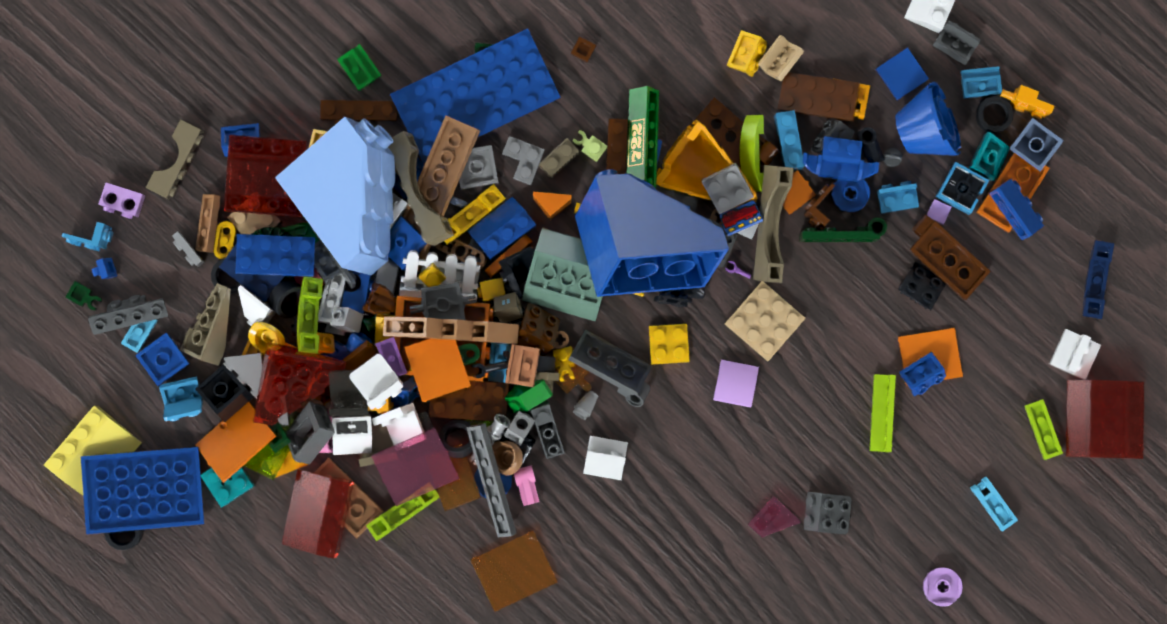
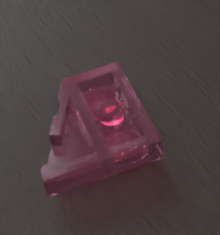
[747,496,801,538]

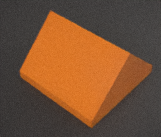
[533,191,572,221]

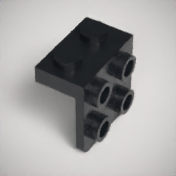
[498,246,535,299]

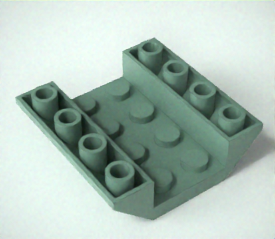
[522,228,603,321]

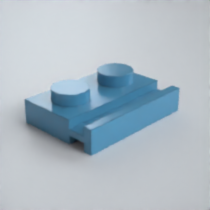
[960,66,1002,99]

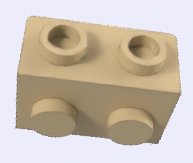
[758,35,804,81]

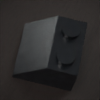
[195,364,254,422]

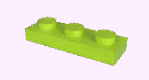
[1024,399,1063,460]

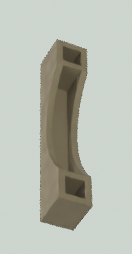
[388,131,454,246]
[753,165,793,283]

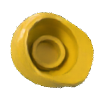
[248,322,285,356]

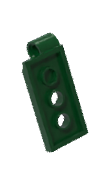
[799,218,887,242]

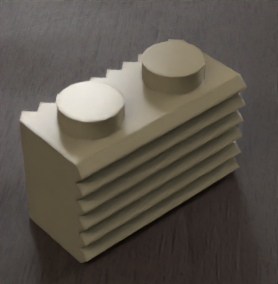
[539,138,579,179]

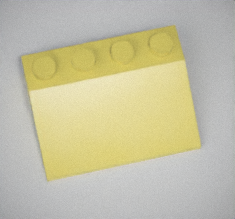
[44,406,142,495]

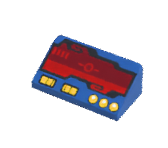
[719,200,763,236]

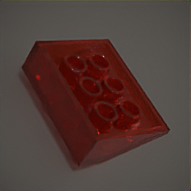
[282,469,354,559]

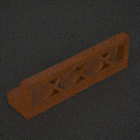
[312,340,379,409]

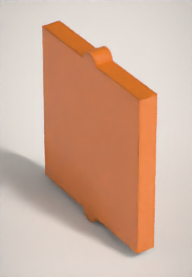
[783,170,816,215]

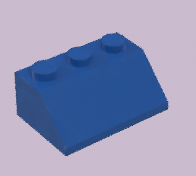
[989,179,1044,240]
[467,197,536,261]

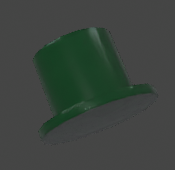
[361,314,377,338]

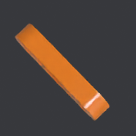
[485,235,533,278]

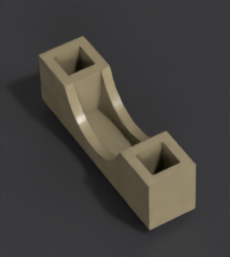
[146,119,204,200]

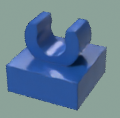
[91,258,118,279]

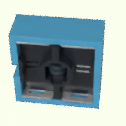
[935,162,989,215]

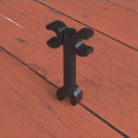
[471,351,510,378]

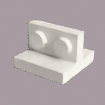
[1049,329,1101,380]
[583,436,628,480]

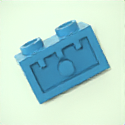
[877,181,919,214]

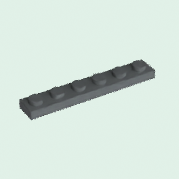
[466,424,517,537]

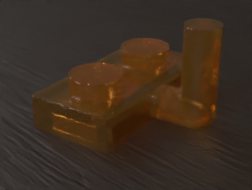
[555,364,591,394]

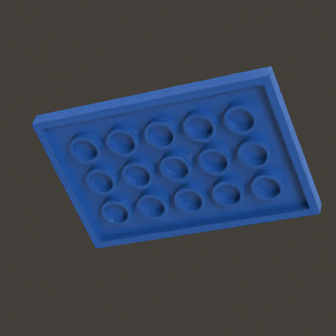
[81,447,204,535]

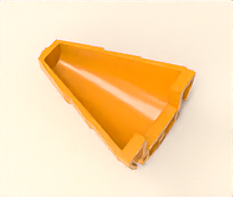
[656,120,757,208]

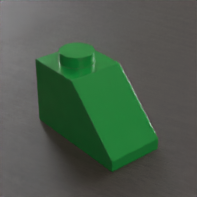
[505,380,553,413]

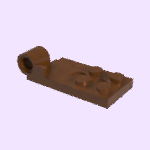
[690,97,780,169]
[909,214,991,300]

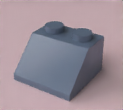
[1009,118,1064,171]

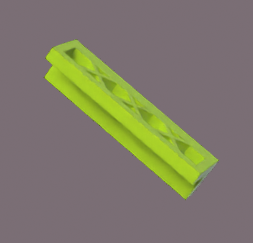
[869,374,896,452]

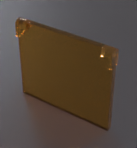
[470,530,557,612]

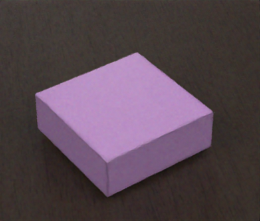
[927,199,951,225]

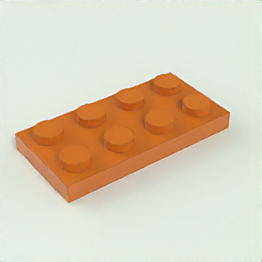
[976,153,1050,233]

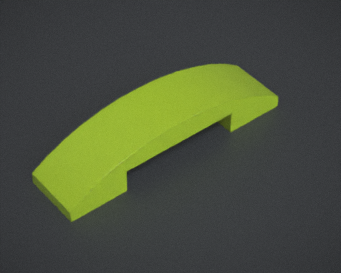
[740,115,764,192]
[297,276,323,354]
[366,481,440,541]

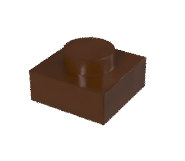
[571,36,596,63]

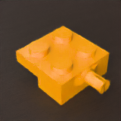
[1000,85,1054,119]

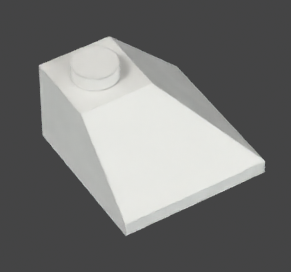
[238,285,275,326]

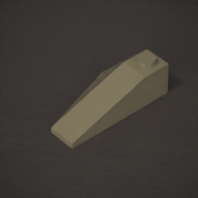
[180,283,231,366]

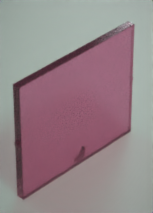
[371,428,459,506]

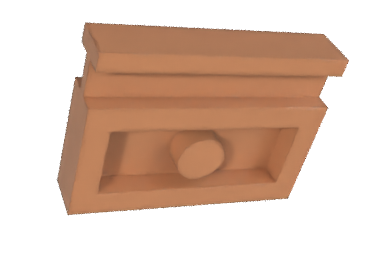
[505,344,540,387]

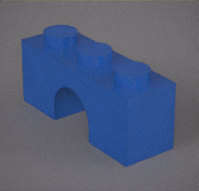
[341,270,376,314]

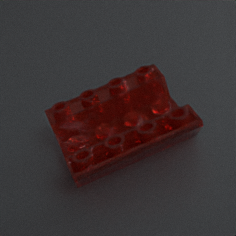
[224,135,307,217]
[1066,380,1144,459]

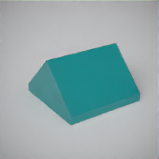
[968,132,1010,182]

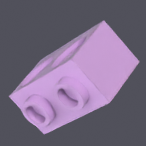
[99,183,145,219]

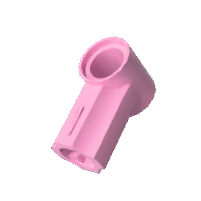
[514,465,539,506]

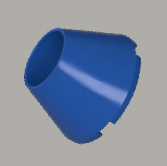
[895,82,961,156]

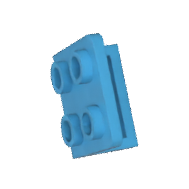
[62,222,113,251]
[159,376,203,421]

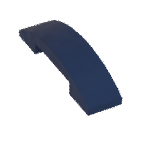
[1082,240,1114,319]

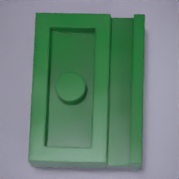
[337,44,382,91]

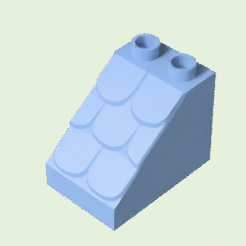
[275,117,395,275]

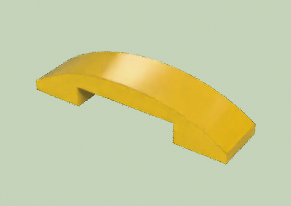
[444,184,506,245]

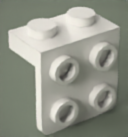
[349,354,403,410]

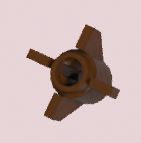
[362,282,396,314]

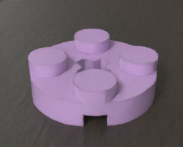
[923,567,963,606]

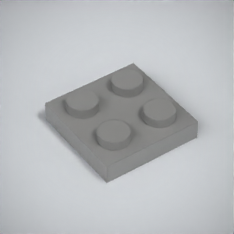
[459,145,498,190]
[702,163,754,214]

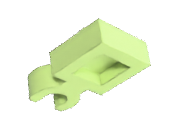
[572,130,607,162]

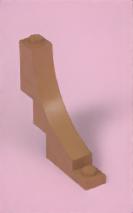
[383,317,519,344]

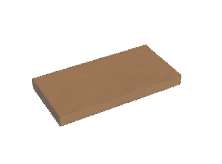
[302,458,384,538]

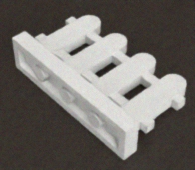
[399,250,480,301]

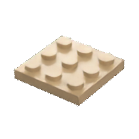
[725,281,805,362]

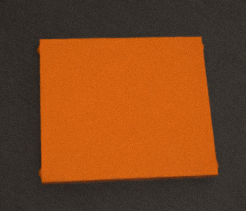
[898,328,963,386]
[404,339,471,402]

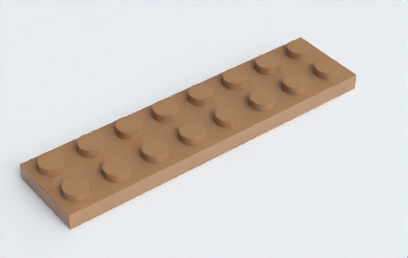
[388,116,480,272]

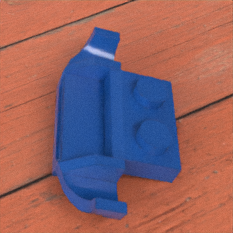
[803,136,879,182]

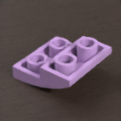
[713,360,759,407]

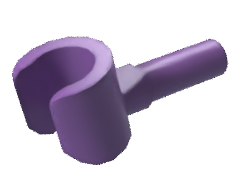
[725,261,751,279]

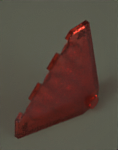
[253,342,346,425]

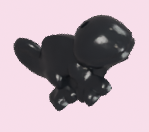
[654,287,706,307]

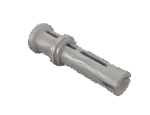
[469,414,511,465]

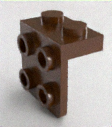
[804,183,835,230]
[516,303,560,356]

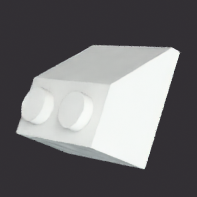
[904,0,955,33]

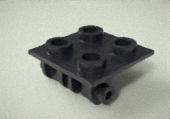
[898,262,946,311]

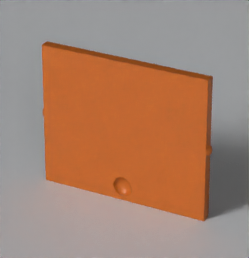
[195,402,276,483]

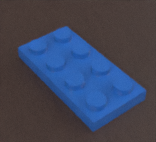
[235,234,315,277]

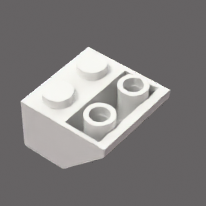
[332,414,372,455]

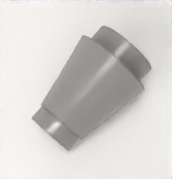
[573,390,599,420]

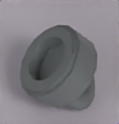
[883,148,902,167]

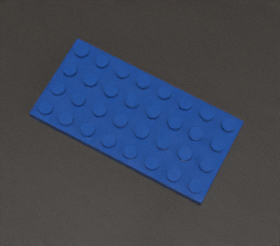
[390,28,561,163]

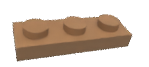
[195,194,221,253]

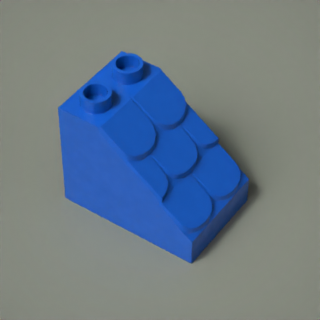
[575,169,729,297]

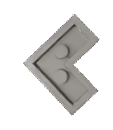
[502,136,545,186]

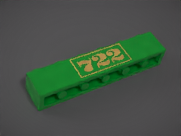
[626,86,659,188]

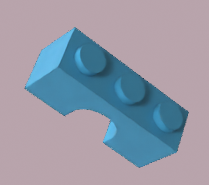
[774,110,805,171]

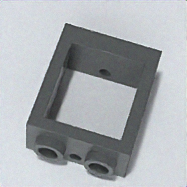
[286,401,335,465]

